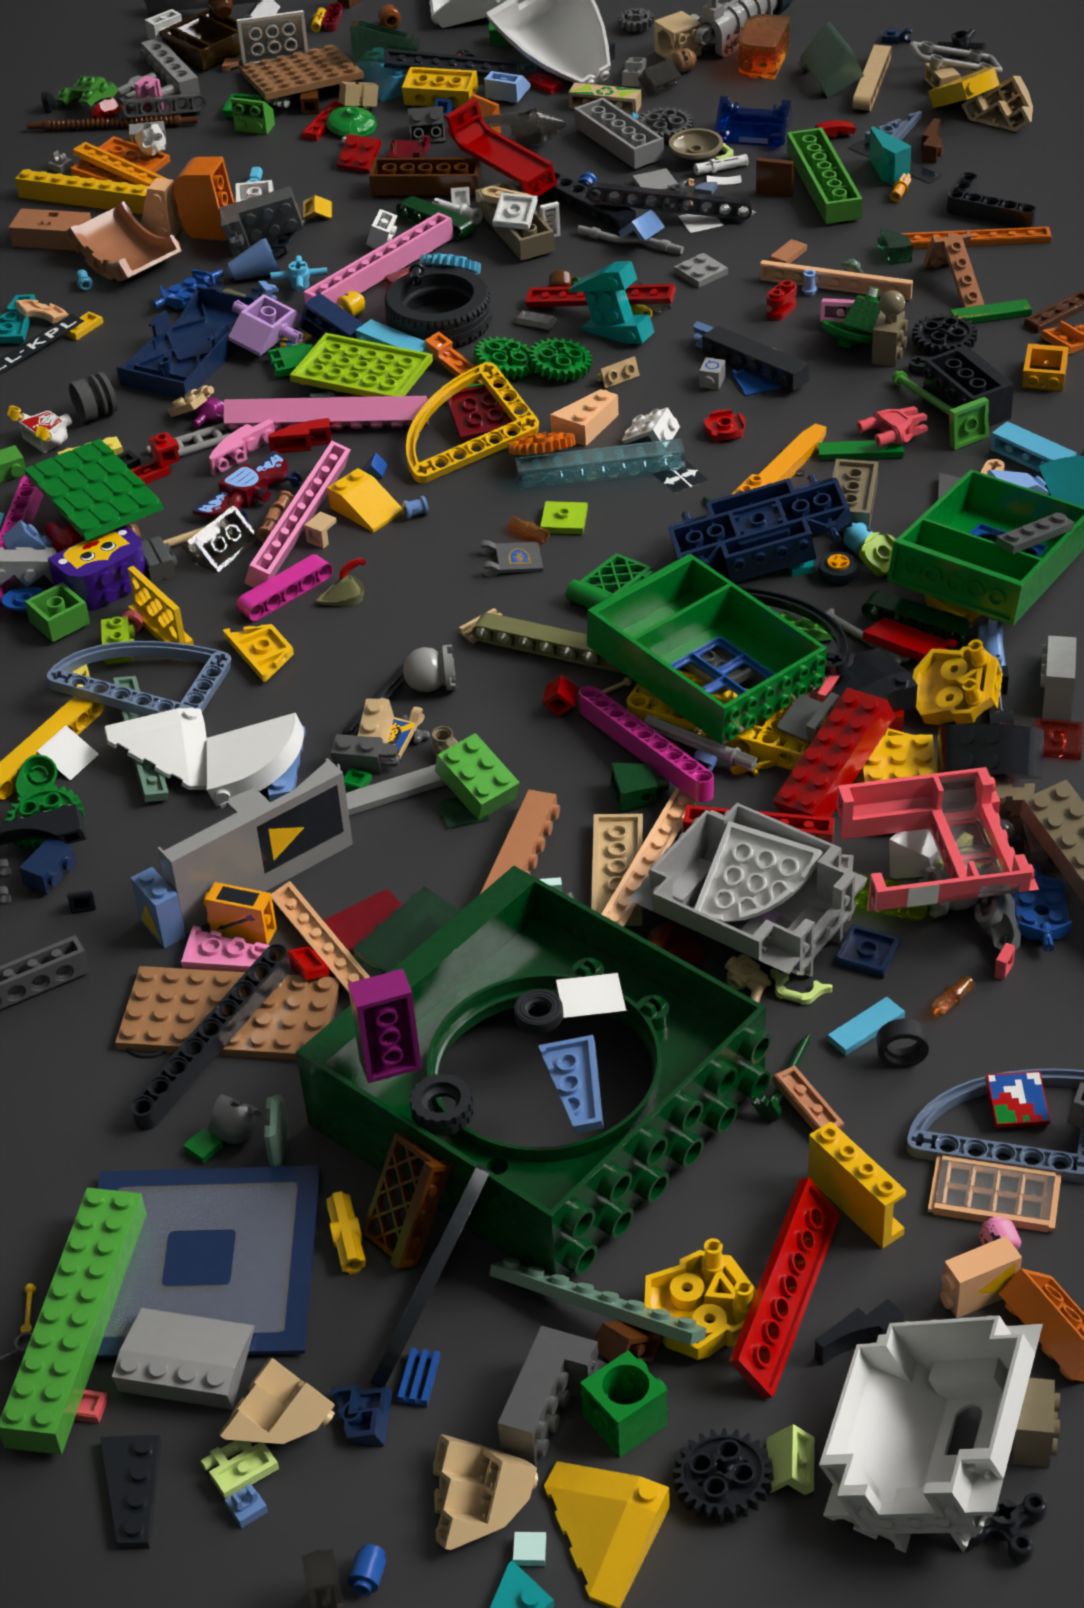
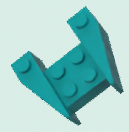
[568,261,654,344]

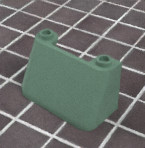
[799,21,864,98]

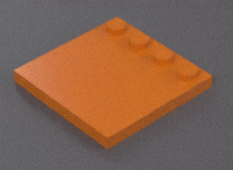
[70,136,170,185]

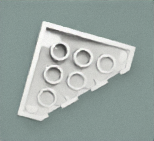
[104,708,207,790]

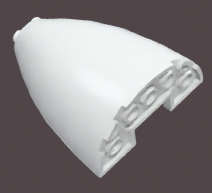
[486,0,611,85]

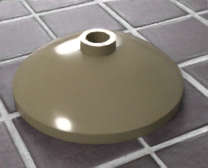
[669,128,723,161]

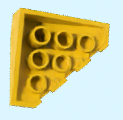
[544,1461,670,1608]

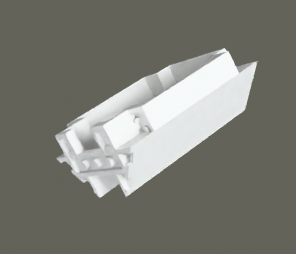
[819,1316,1043,1553]

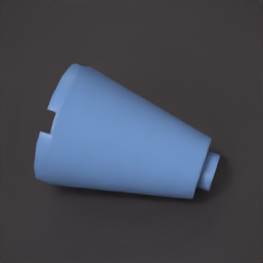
[225,238,280,281]

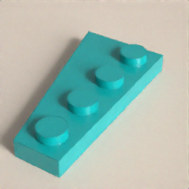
[0,294,36,344]

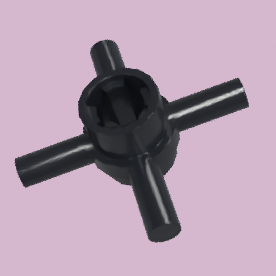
[937,29,986,60]

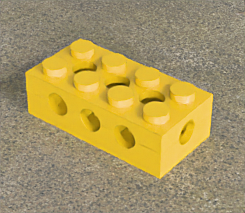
[402,67,479,108]

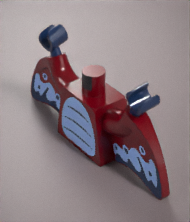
[192,451,303,526]

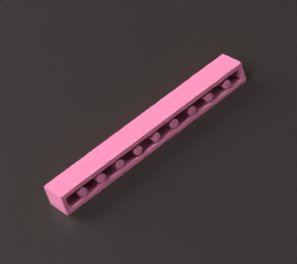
[304,212,454,305]
[224,396,429,431]
[244,441,351,588]

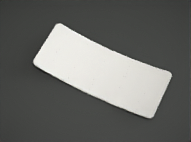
[707,175,742,185]

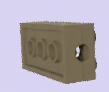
[832,459,879,532]

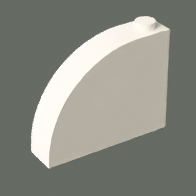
[207,712,304,806]

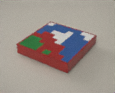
[985,1071,1051,1129]

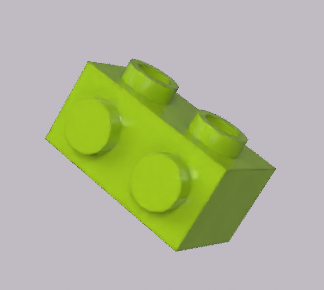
[101,616,135,665]

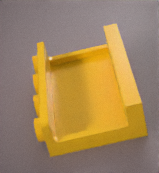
[808,1122,906,1249]

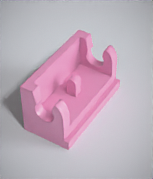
[134,76,164,117]

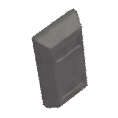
[514,310,557,331]

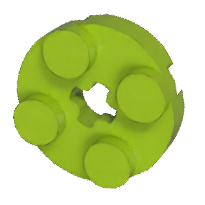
[858,532,896,577]

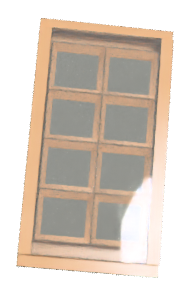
[928,1155,1061,1233]

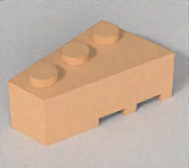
[141,178,181,237]
[550,389,619,446]

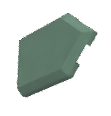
[264,1094,291,1167]

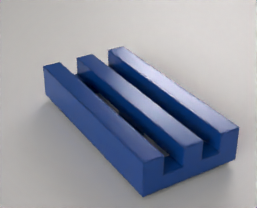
[398,1347,441,1407]

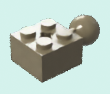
[872,290,908,367]

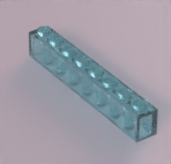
[515,438,685,489]

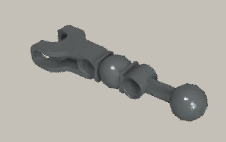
[975,818,1021,954]

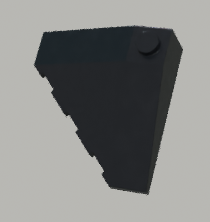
[832,648,918,712]

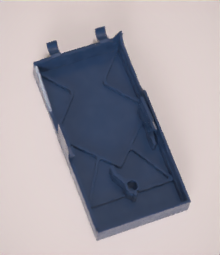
[116,280,263,399]

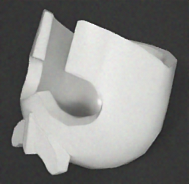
[134,124,166,156]

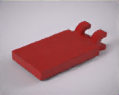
[862,617,957,662]

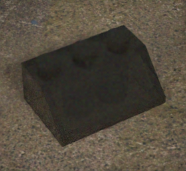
[180,505,259,574]

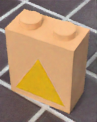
[940,1236,1022,1319]

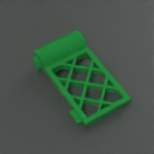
[565,553,653,609]

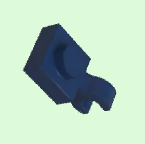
[882,27,913,43]

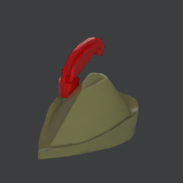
[316,558,366,607]

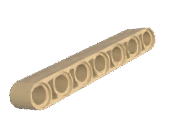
[852,45,892,111]

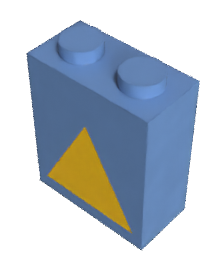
[131,867,186,949]

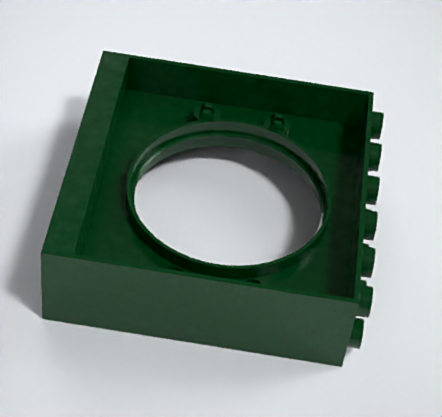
[296,866,771,1277]

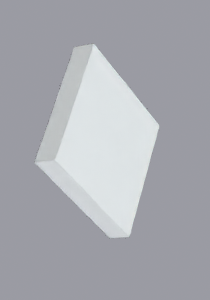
[492,193,538,230]

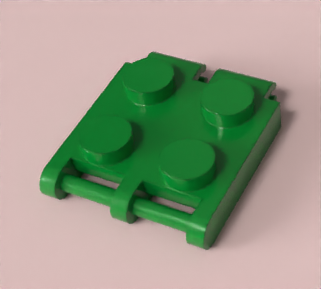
[267,343,313,377]

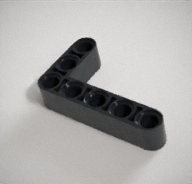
[947,172,1036,228]

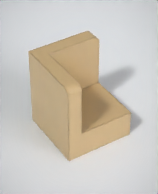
[304,512,337,549]

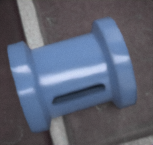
[402,496,429,519]

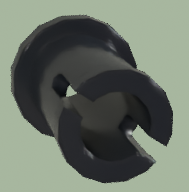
[409,263,424,286]

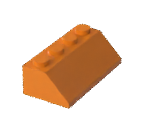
[999,1268,1084,1382]

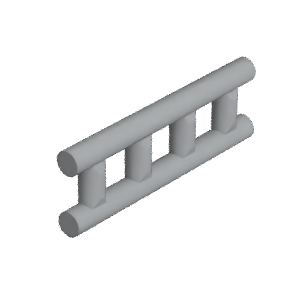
[146,423,230,461]

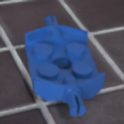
[152,268,224,310]
[1013,864,1072,952]

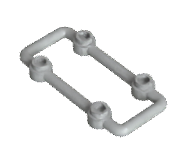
[909,41,1003,74]

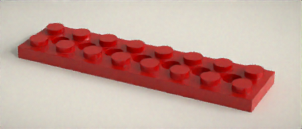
[729,1177,841,1399]

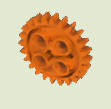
[508,432,576,456]

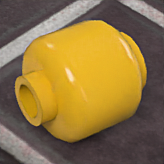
[337,291,366,317]

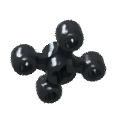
[968,1493,1047,1564]

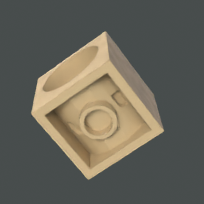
[654,11,702,62]

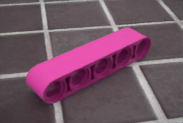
[236,554,333,621]

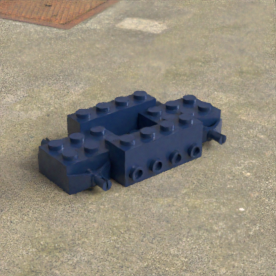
[668,474,852,583]

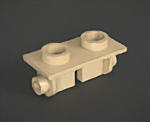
[597,356,640,388]

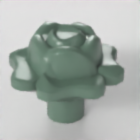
[841,259,863,273]

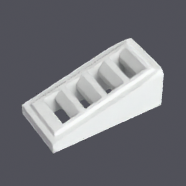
[539,202,560,238]

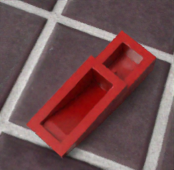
[268,418,332,453]

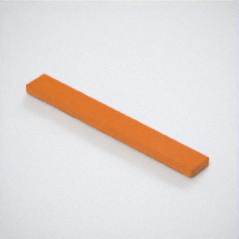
[897,227,1052,250]

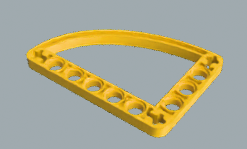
[406,362,539,483]

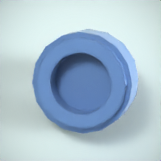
[693,749,718,772]

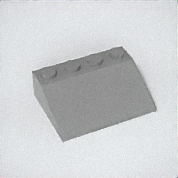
[112,1308,255,1410]

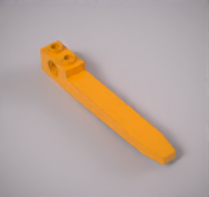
[731,424,827,495]

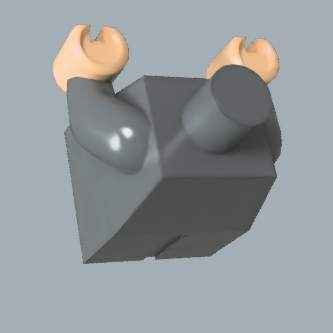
[667,178,695,207]

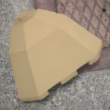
[962,76,1033,132]
[219,1357,335,1444]
[433,1434,538,1550]

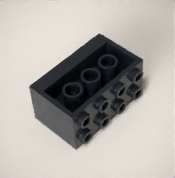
[922,345,1014,427]

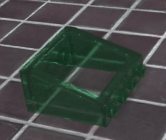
[350,20,419,62]

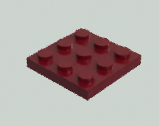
[446,383,516,442]

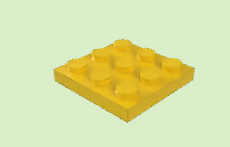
[862,734,937,782]

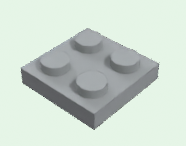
[674,253,728,288]

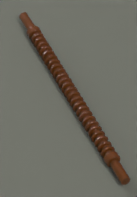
[27,115,199,131]

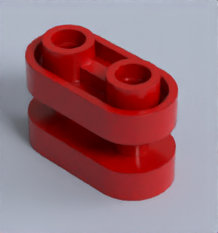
[766,280,797,321]

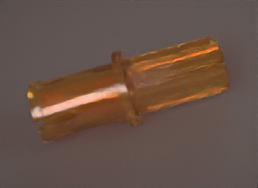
[931,976,975,1016]

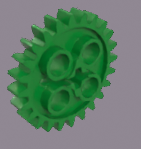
[473,336,535,379]
[528,337,593,382]
[5,785,85,851]

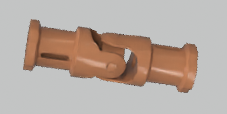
[256,491,295,543]

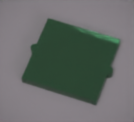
[438,797,489,830]

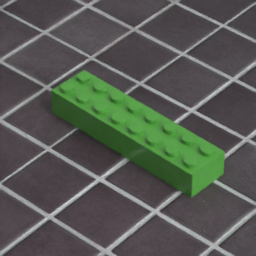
[787,127,863,224]

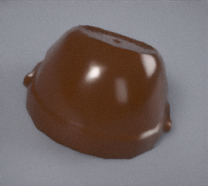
[207,0,234,19]

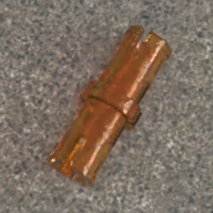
[508,516,550,543]

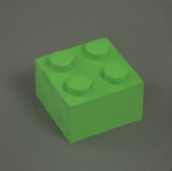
[25,582,90,642]

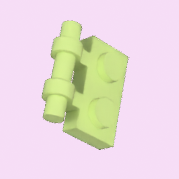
[200,1440,279,1499]

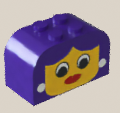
[47,525,148,611]

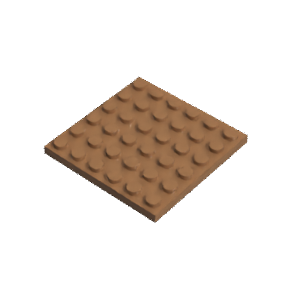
[240,45,364,100]

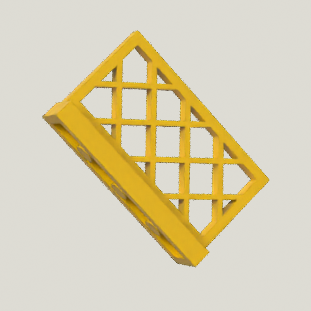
[127,566,194,645]

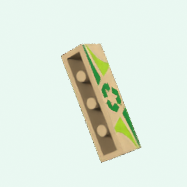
[568,83,641,114]

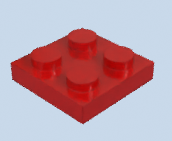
[336,134,382,173]

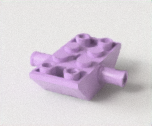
[228,294,303,356]

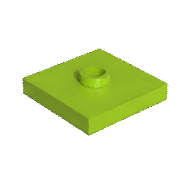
[540,501,588,535]

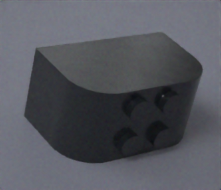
[937,724,1044,779]

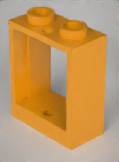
[1022,344,1069,391]

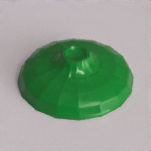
[326,106,377,137]
[821,320,873,348]

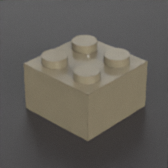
[1011,1378,1060,1468]

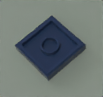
[834,924,901,979]

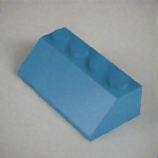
[357,47,408,102]

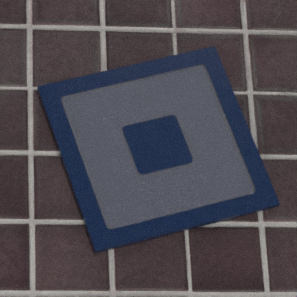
[96,1165,321,1359]

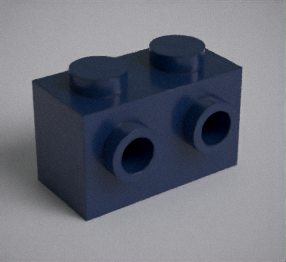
[19,837,77,894]

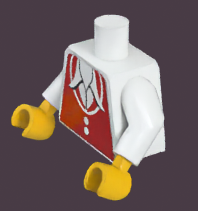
[7,406,72,454]

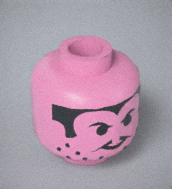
[978,1216,1021,1251]

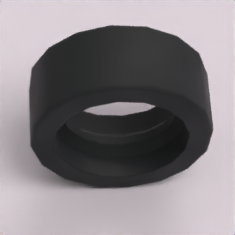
[876,1019,929,1068]

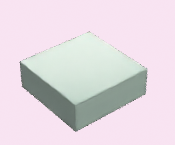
[513,1532,547,1566]

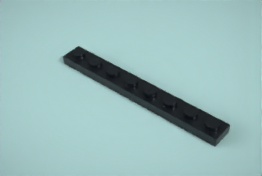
[384,48,520,77]

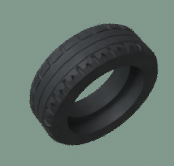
[384,266,492,349]

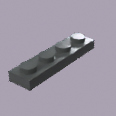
[996,512,1074,554]

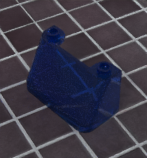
[714,96,792,147]

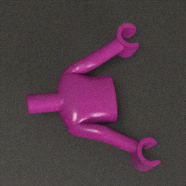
[192,388,224,428]

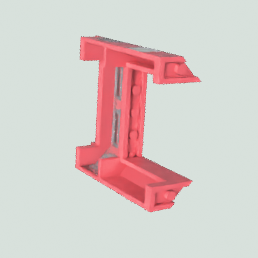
[836,767,1039,911]

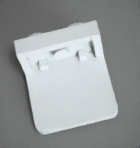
[622,407,680,452]

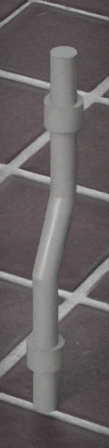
[577,225,684,254]

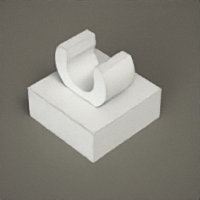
[451,187,470,206]

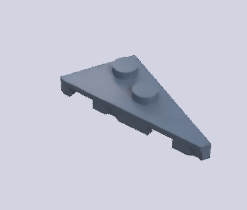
[865,111,922,141]

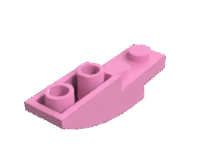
[209,419,275,476]

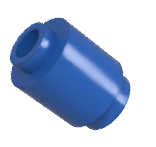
[347,1544,386,1595]

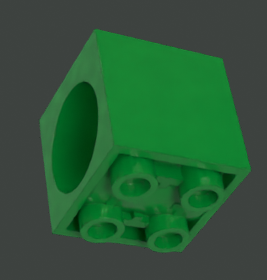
[580,1350,668,1458]

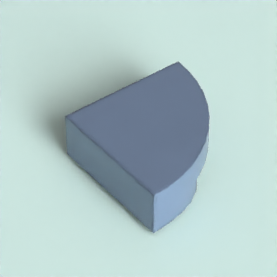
[694,182,717,195]

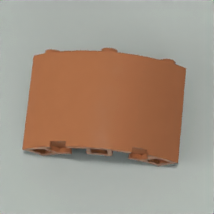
[64,202,182,281]

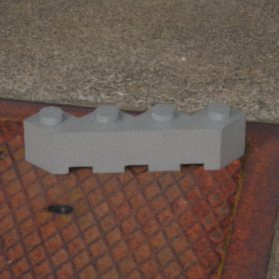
[0,547,58,587]

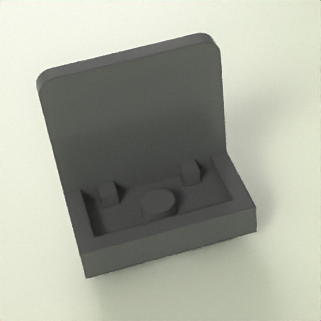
[777,692,840,744]

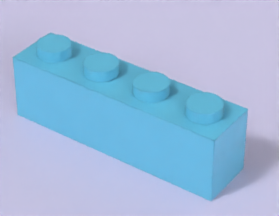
[356,319,431,354]
[991,421,1077,473]

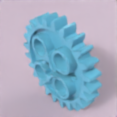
[419,253,481,275]

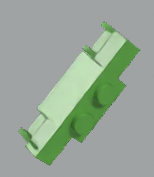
[55,76,119,107]

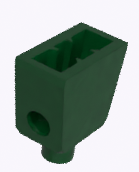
[610,763,669,811]

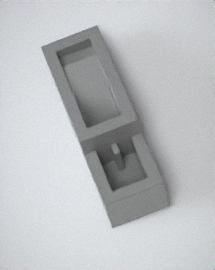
[622,57,647,87]

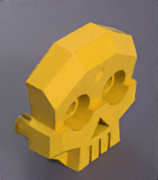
[913,639,1003,725]
[644,1238,757,1360]

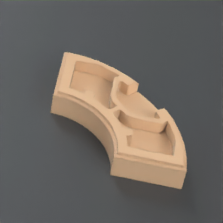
[15,300,69,324]

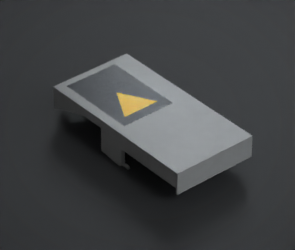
[158,758,353,934]

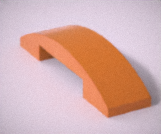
[425,332,492,384]

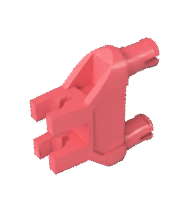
[856,406,928,447]

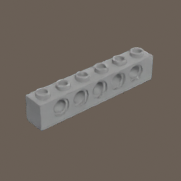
[140,37,200,94]

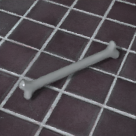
[826,608,910,665]

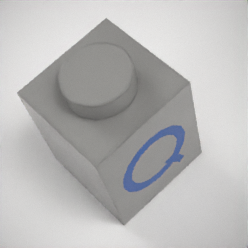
[699,357,725,390]

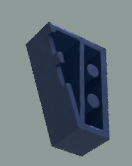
[300,293,364,339]

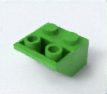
[231,98,275,135]

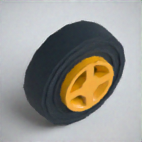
[818,552,858,584]

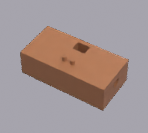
[8,208,91,251]

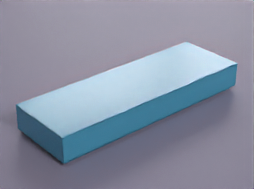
[828,997,905,1056]

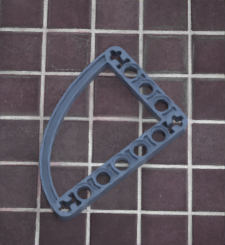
[47,641,231,716]
[907,1068,1084,1184]

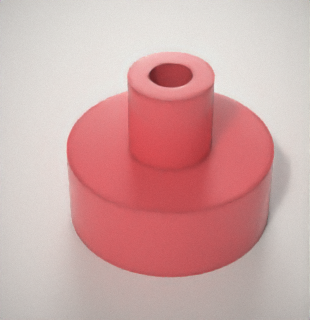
[121,610,143,633]

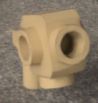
[725,954,771,1003]

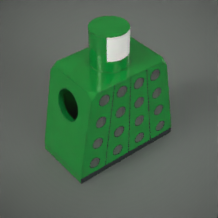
[842,286,881,335]

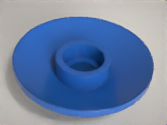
[2,586,44,612]

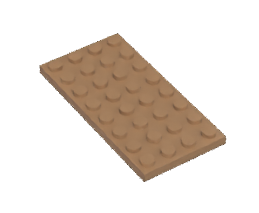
[115,966,341,1061]

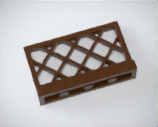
[361,1133,452,1269]

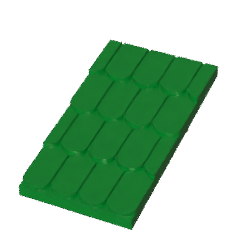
[24,439,164,541]

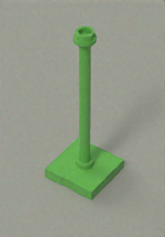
[892,371,989,450]

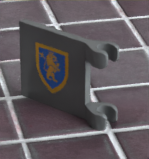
[480,540,543,578]

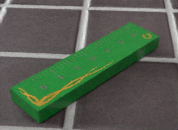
[950,299,1032,324]

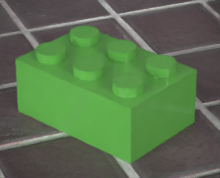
[435,733,520,821]

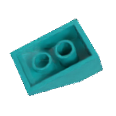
[869,126,911,186]

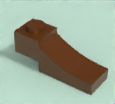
[921,118,945,163]

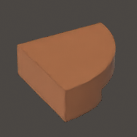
[222,58,242,72]

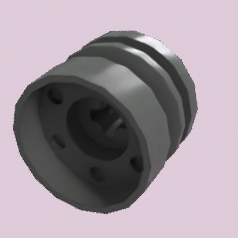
[68,372,117,423]

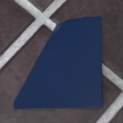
[330,1384,392,1446]

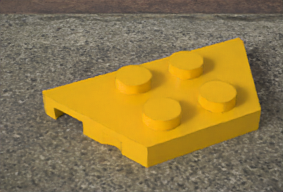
[223,624,294,682]

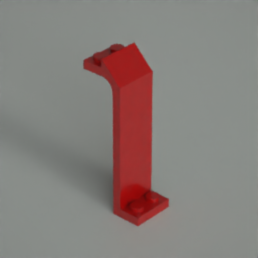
[445,98,557,197]

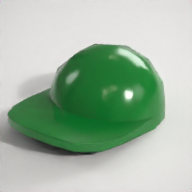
[15,754,58,798]

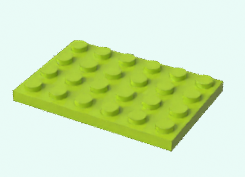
[290,333,433,397]

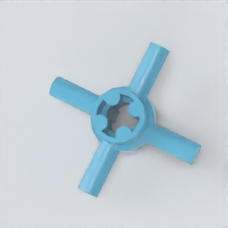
[270,256,328,292]

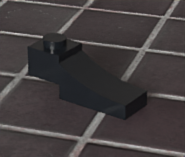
[814,1299,905,1365]

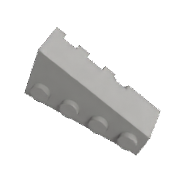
[1040,636,1076,721]

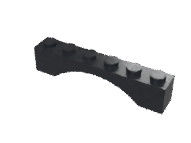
[0,804,87,846]

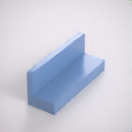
[618,210,665,242]

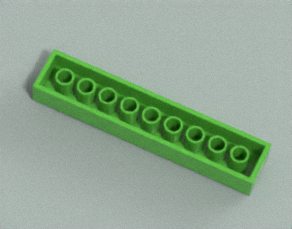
[0,1188,147,1455]

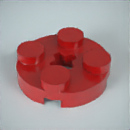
[704,409,745,442]

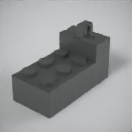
[220,186,303,257]
[498,1326,608,1467]

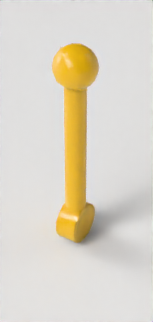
[21,1283,36,1333]

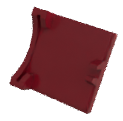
[386,135,431,158]

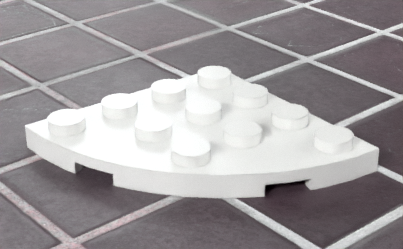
[694,821,823,922]

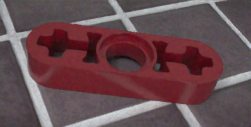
[322,3,343,32]

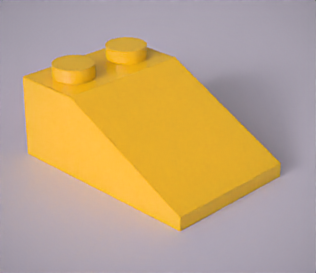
[327,468,404,532]

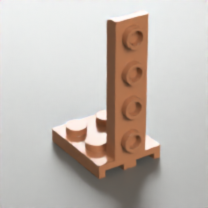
[924,230,984,308]

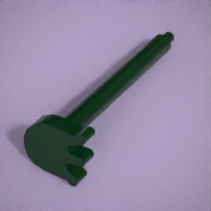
[752,1034,811,1122]

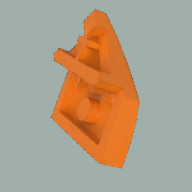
[1040,321,1084,354]

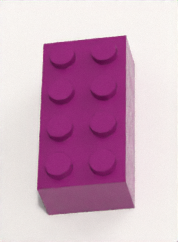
[348,969,422,1084]

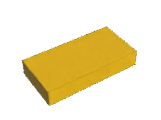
[63,311,104,341]

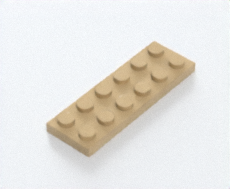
[591,814,643,926]

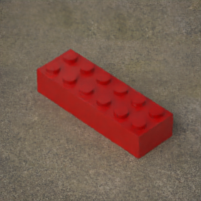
[773,688,896,817]

